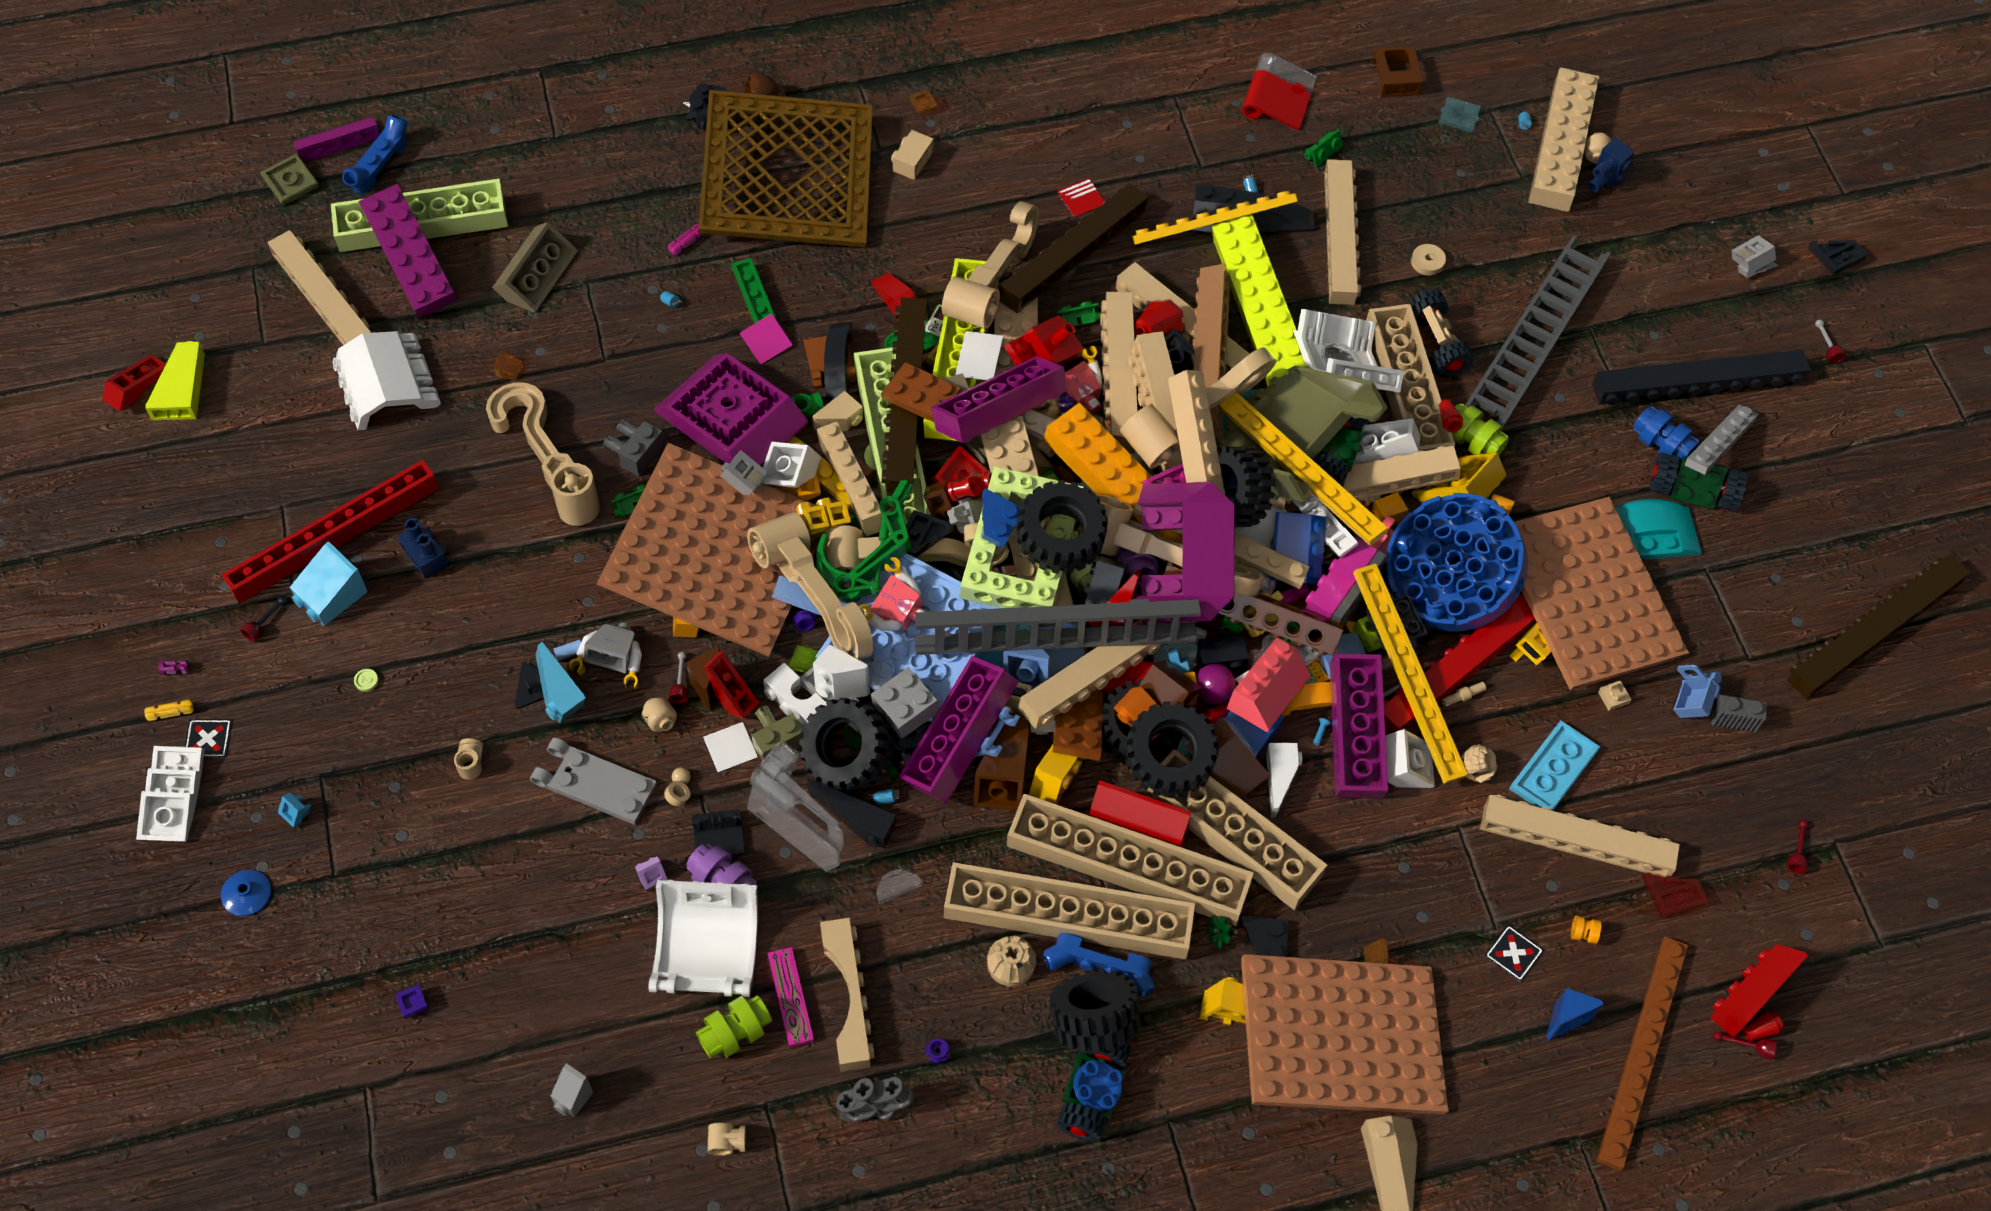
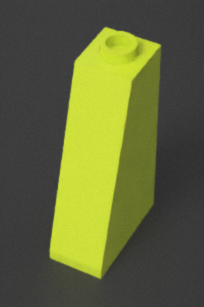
[146,341,205,420]

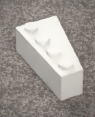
[1354,418,1420,464]

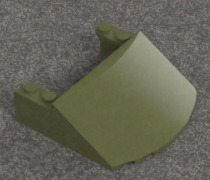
[1216,366,1387,502]

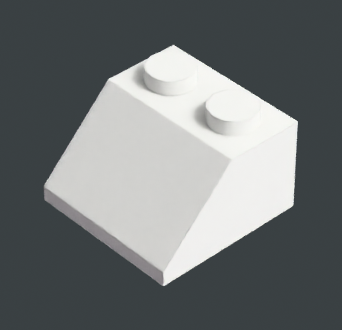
[761,442,821,488]
[813,644,870,700]
[1385,729,1435,788]

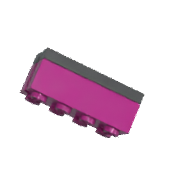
[1304,537,1386,635]

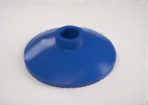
[221,870,271,917]

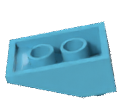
[536,642,586,723]

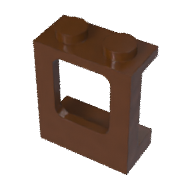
[1372,46,1423,98]

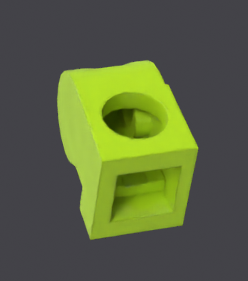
[1352,616,1382,652]

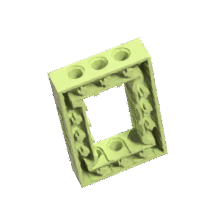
[960,466,1083,608]

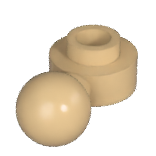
[664,767,691,806]

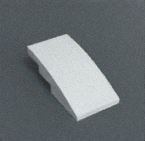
[136,746,205,842]

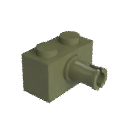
[752,706,804,765]

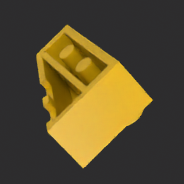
[1029,745,1086,805]

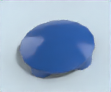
[1073,1060,1122,1112]

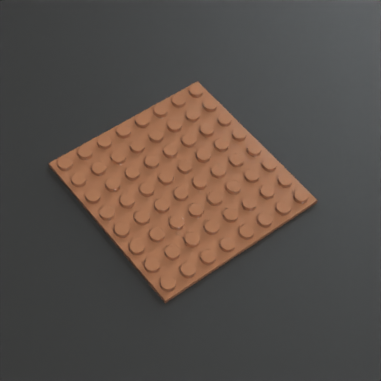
[597,443,822,657]

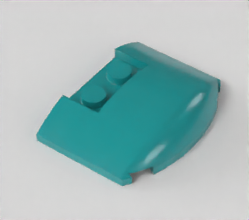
[1615,499,1702,560]

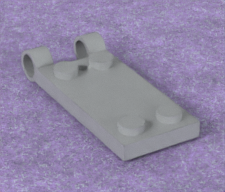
[530,738,657,825]

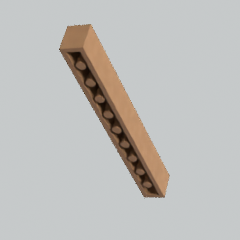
[1192,264,1230,437]

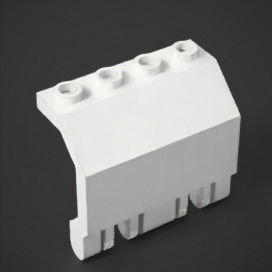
[333,331,441,430]

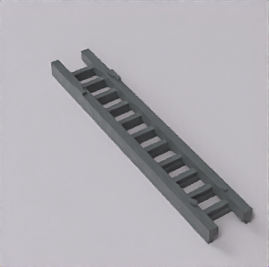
[1465,235,1611,431]
[915,599,1201,655]

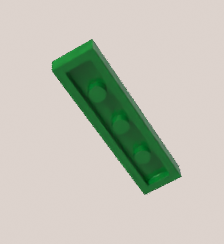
[731,258,777,324]

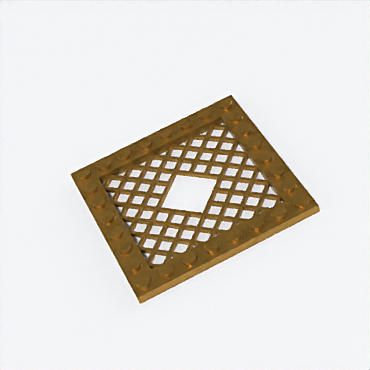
[698,90,872,247]

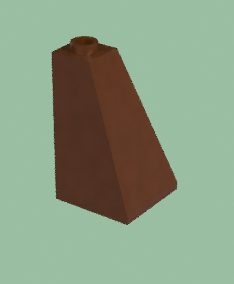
[973,714,1030,810]

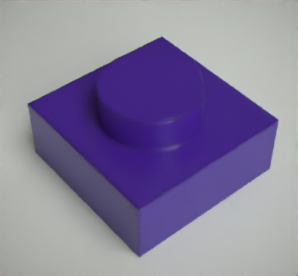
[395,984,429,1019]

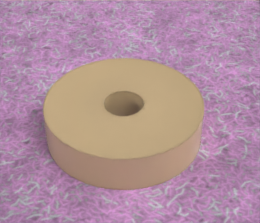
[1411,244,1446,276]

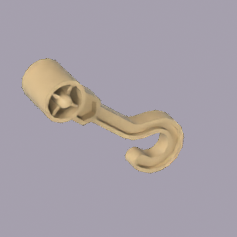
[942,201,1039,329]
[1120,347,1276,468]
[486,383,601,525]
[1078,494,1264,596]
[747,512,873,660]
[822,523,1009,588]

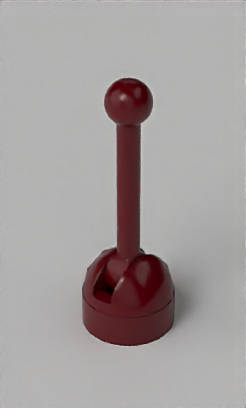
[1787,820,1808,874]
[1713,1031,1777,1060]

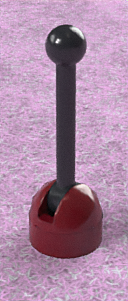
[240,596,287,642]

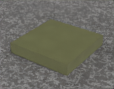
[260,153,319,206]

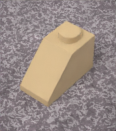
[813,391,863,431]

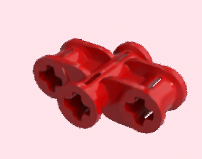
[947,471,992,501]

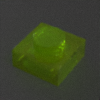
[789,645,819,673]

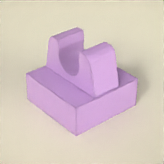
[635,856,667,890]

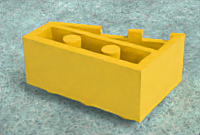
[1199,977,1246,1025]

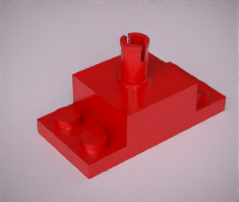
[1004,315,1084,366]

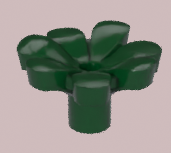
[1207,916,1234,948]

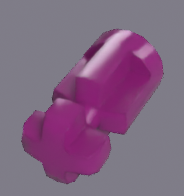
[159,660,189,674]

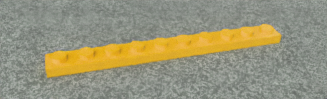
[1219,392,1388,546]
[1353,564,1468,784]

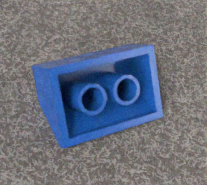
[1270,512,1326,584]

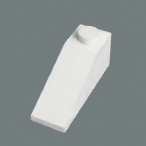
[1266,743,1302,818]

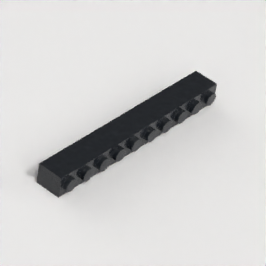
[1592,350,1811,405]

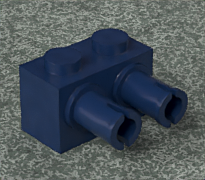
[1588,138,1635,193]
[397,518,448,578]

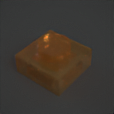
[909,89,937,115]

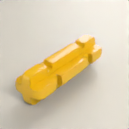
[145,700,194,721]

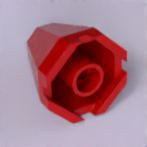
[1134,299,1186,337]

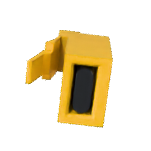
[1509,622,1551,665]

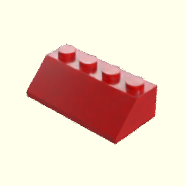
[1089,780,1191,847]
[1710,944,1808,1037]

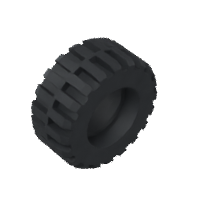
[1016,480,1108,574]
[799,698,894,791]
[1125,701,1219,798]

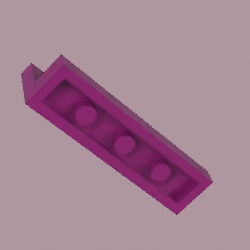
[293,117,380,163]

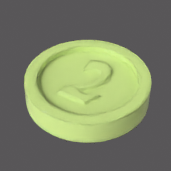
[354,669,378,692]

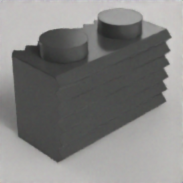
[1711,694,1766,733]

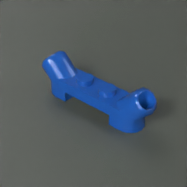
[342,115,408,194]
[1043,933,1155,998]

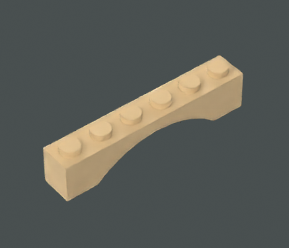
[817,422,882,537]
[820,918,875,1072]

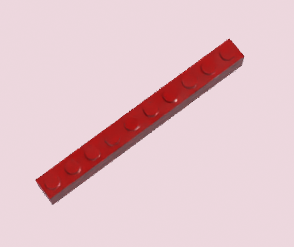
[221,460,439,604]
[1384,592,1537,734]

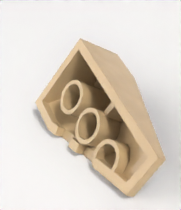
[1361,1116,1417,1211]

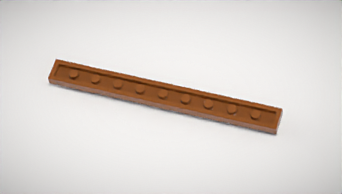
[1596,936,1688,1171]

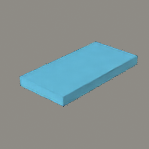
[1509,720,1600,810]

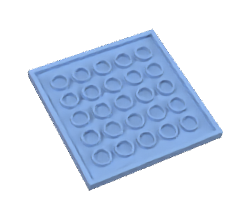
[816,553,999,723]

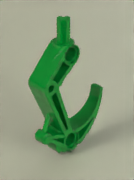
[816,480,913,603]

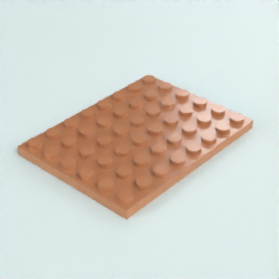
[1514,497,1689,690]
[1241,954,1448,1115]

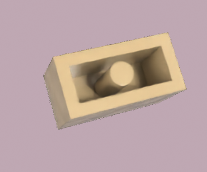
[891,130,933,180]

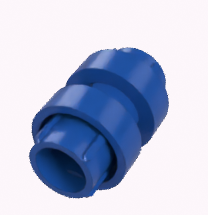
[1633,407,1699,464]

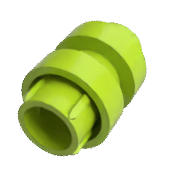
[1451,404,1509,455]
[695,996,772,1058]

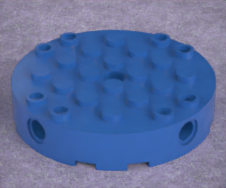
[1386,493,1528,631]

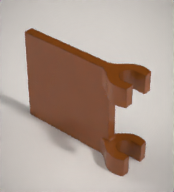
[804,336,856,388]

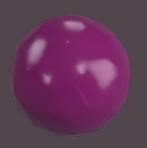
[1196,664,1236,705]

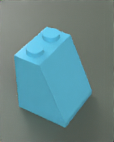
[290,541,367,626]

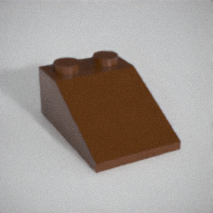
[1185,717,1271,799]

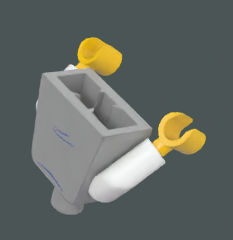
[569,623,642,690]

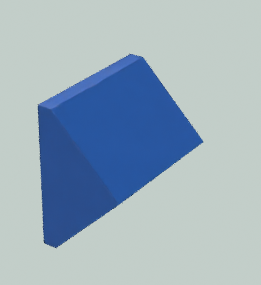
[1546,988,1604,1040]

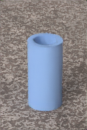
[553,639,581,661]

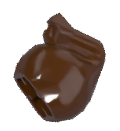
[744,72,786,97]

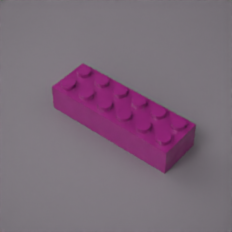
[358,184,457,319]
[931,356,1068,443]
[1330,654,1388,798]
[899,656,1019,804]

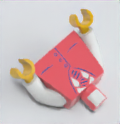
[1057,346,1103,414]
[859,557,927,632]

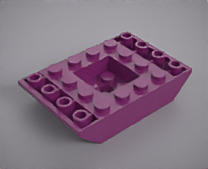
[653,353,808,466]

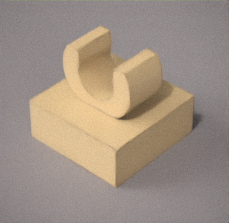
[1598,681,1631,711]

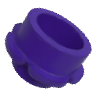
[1059,393,1074,412]
[793,610,816,631]
[925,1038,950,1063]

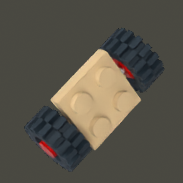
[1407,289,1474,378]

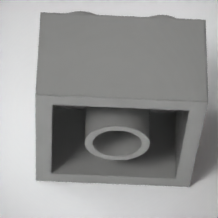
[871,667,939,739]

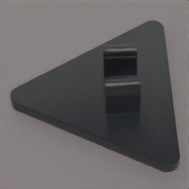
[515,662,544,709]

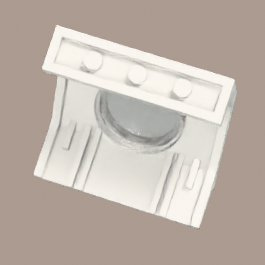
[1293,309,1404,392]

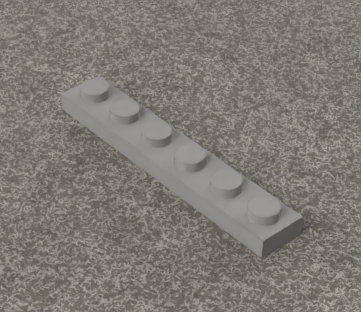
[1685,405,1758,475]

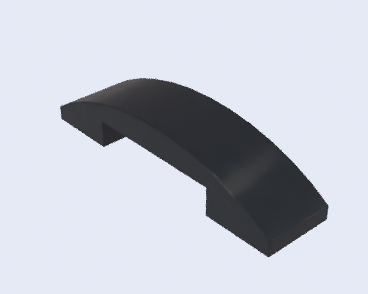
[824,322,853,401]

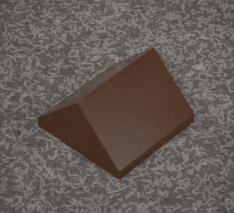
[686,647,720,710]
[1138,660,1202,707]

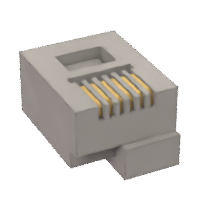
[1732,235,1778,278]
[720,450,768,496]

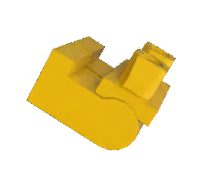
[796,498,851,537]

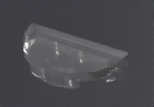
[863,657,894,691]
[876,869,923,904]

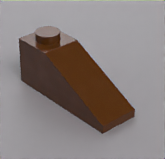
[923,480,965,543]

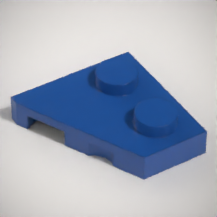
[982,488,1021,549]

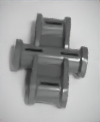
[836,1077,914,1122]

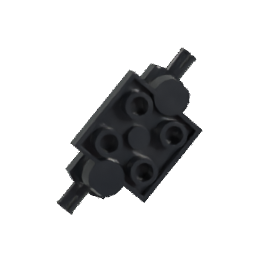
[1365,592,1428,658]

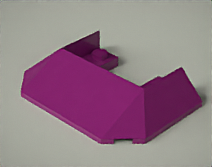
[1136,482,1235,623]

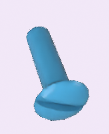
[1313,718,1331,746]

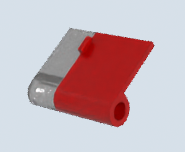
[1242,53,1317,131]

